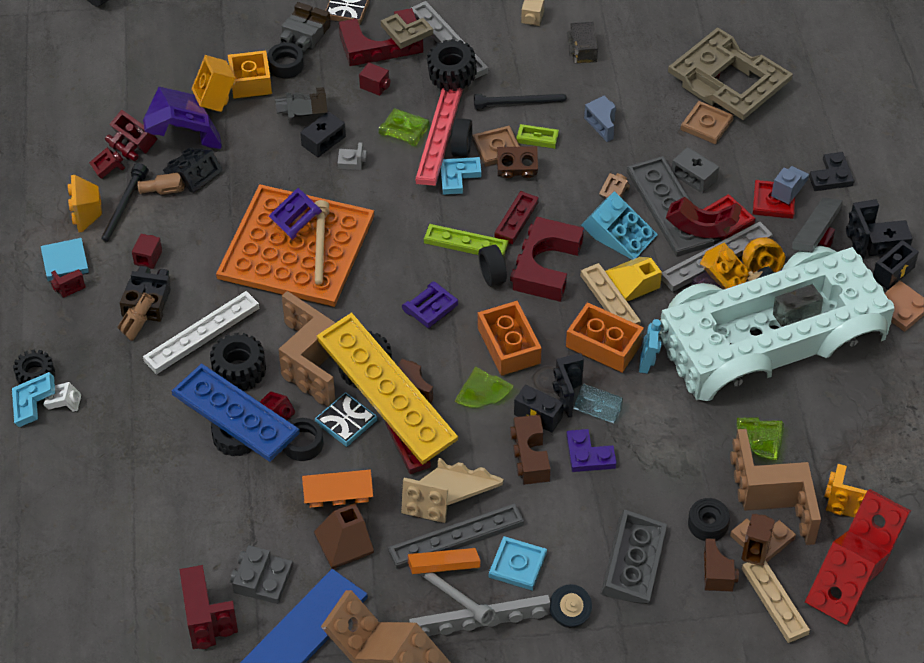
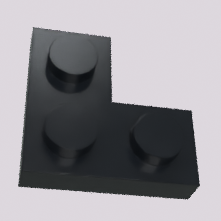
[809,152,854,191]

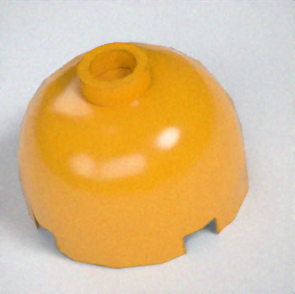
[742,237,786,273]

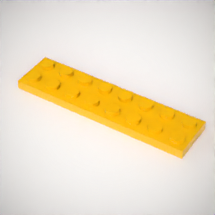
[317,312,458,465]

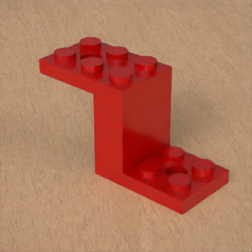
[805,489,911,625]

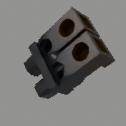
[119,266,171,322]

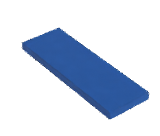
[172,363,300,462]
[240,569,368,663]

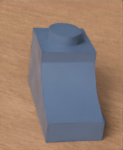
[584,96,616,142]
[771,166,809,204]

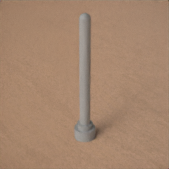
[419,572,495,626]

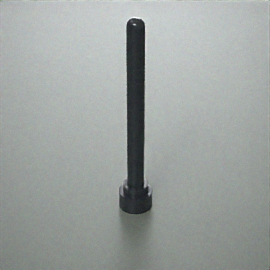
[474,94,567,110]
[102,163,149,242]

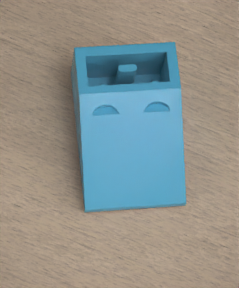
[581,191,658,260]

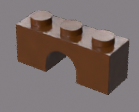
[510,415,551,485]

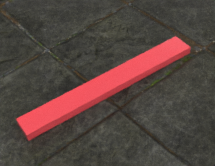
[415,88,463,186]

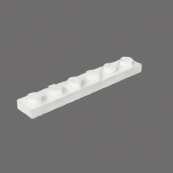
[143,291,260,375]

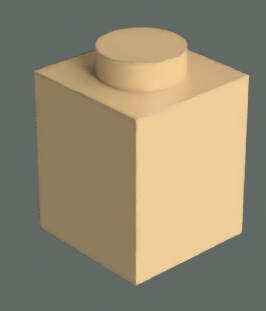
[521,0,544,26]

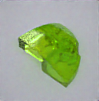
[454,366,514,408]
[737,417,784,460]

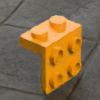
[824,464,867,517]

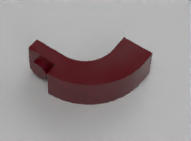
[666,197,742,238]

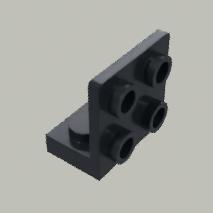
[163,148,223,193]
[846,199,879,259]
[552,353,584,418]

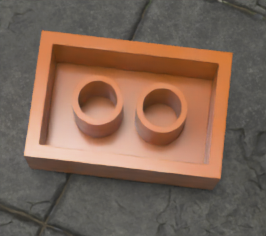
[478,301,542,376]
[566,302,644,373]
[302,470,373,508]

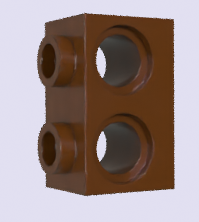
[497,146,538,178]

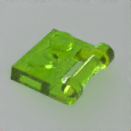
[379,108,429,146]

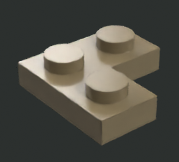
[381,14,433,49]

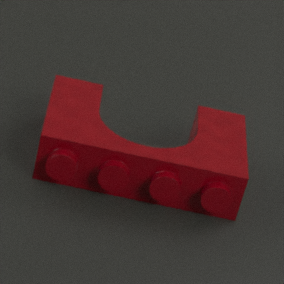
[339,8,424,66]
[510,217,584,302]

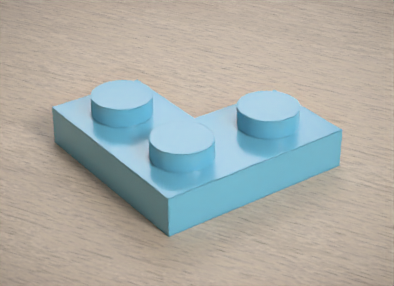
[440,157,481,195]
[12,372,55,427]

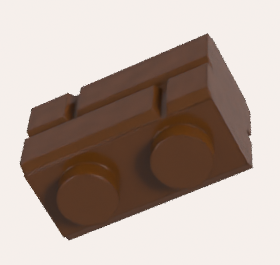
[741,514,775,566]

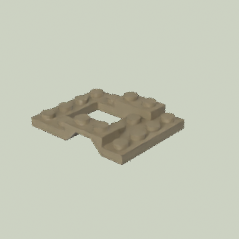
[668,27,793,120]

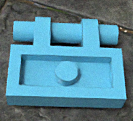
[639,319,661,374]

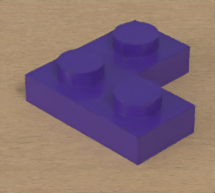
[566,429,616,472]

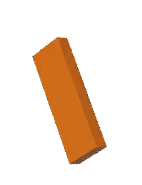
[408,548,480,574]

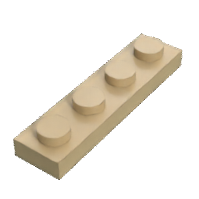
[580,263,641,325]
[742,560,810,643]

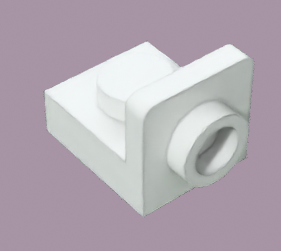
[44,382,81,412]

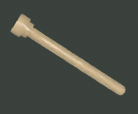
[314,200,329,285]

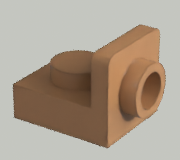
[599,173,630,199]

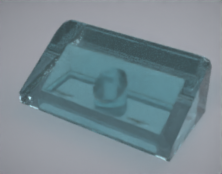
[574,384,623,423]

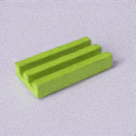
[516,124,559,149]

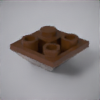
[314,503,374,569]

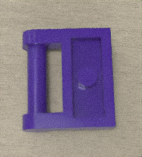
[269,188,322,240]
[402,281,458,328]

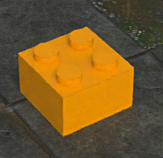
[228,50,272,99]
[192,55,236,112]

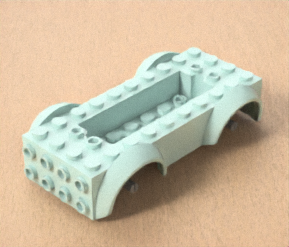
[658,246,895,401]

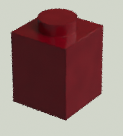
[359,62,391,96]
[132,234,162,269]

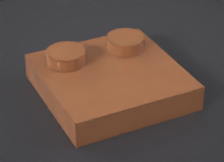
[884,281,924,332]

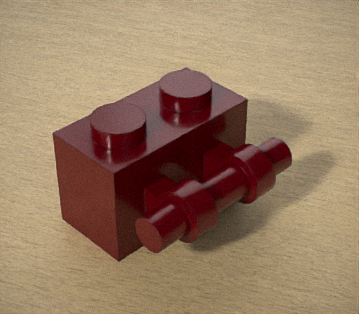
[105,110,158,161]

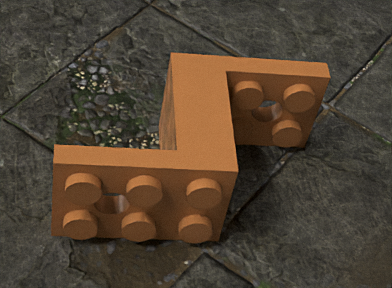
[279,291,335,407]
[730,429,821,545]
[321,590,451,663]

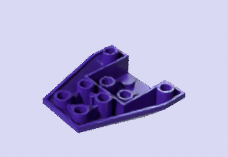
[143,86,222,149]

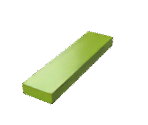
[424,224,508,258]

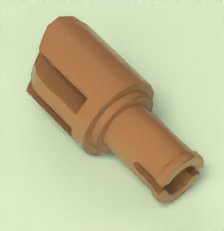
[138,173,185,195]
[117,293,155,341]

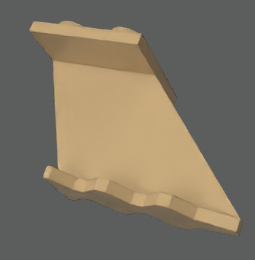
[401,458,504,523]

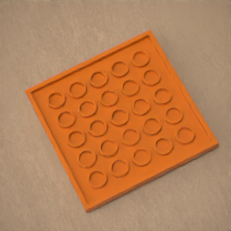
[216,184,374,307]

